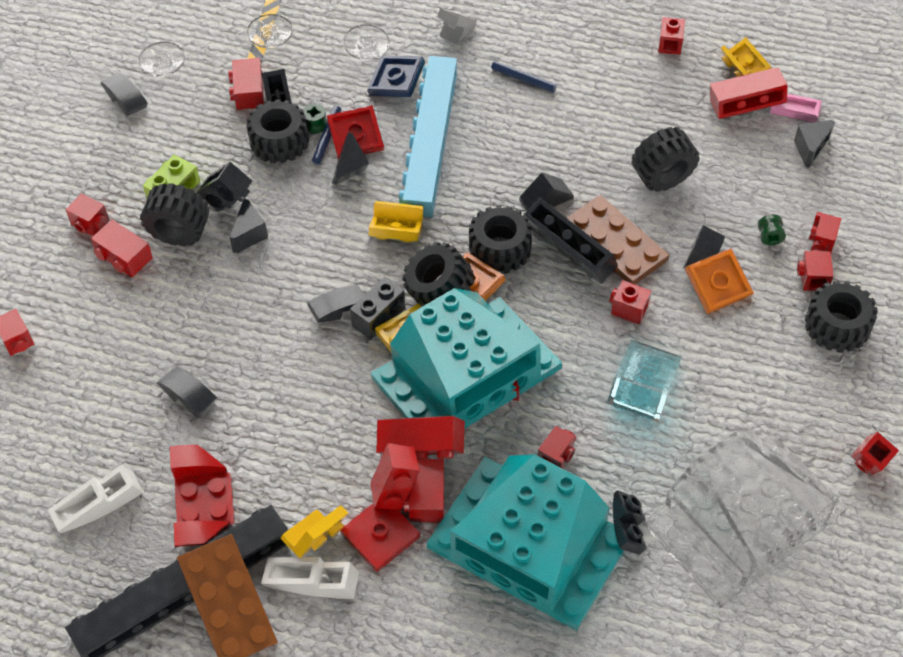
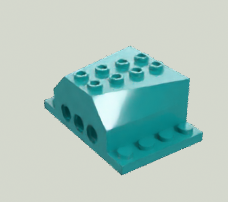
[370,288,562,428]
[426,454,625,631]

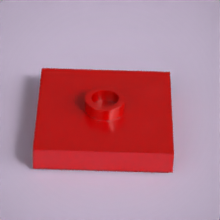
[327,105,384,159]
[340,503,420,572]

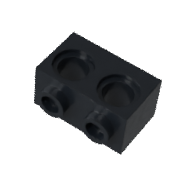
[196,161,252,212]
[350,277,406,340]

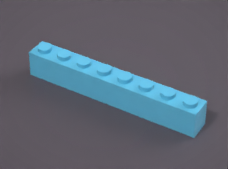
[399,56,457,218]

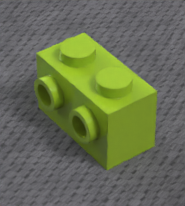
[142,154,200,199]

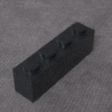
[524,197,618,284]

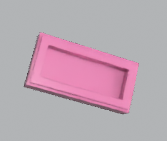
[770,94,822,122]

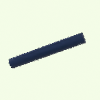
[491,61,557,93]
[312,105,342,164]

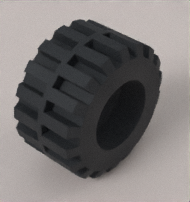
[246,100,309,164]
[631,127,700,192]
[140,183,210,246]
[469,205,532,273]
[402,242,474,307]
[805,281,878,353]

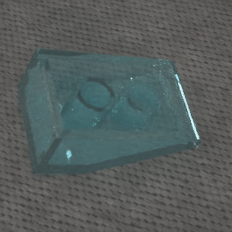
[606,340,682,422]

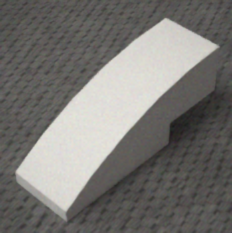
[48,464,143,533]
[261,557,359,599]

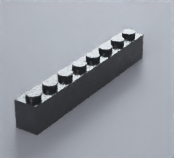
[64,505,289,657]

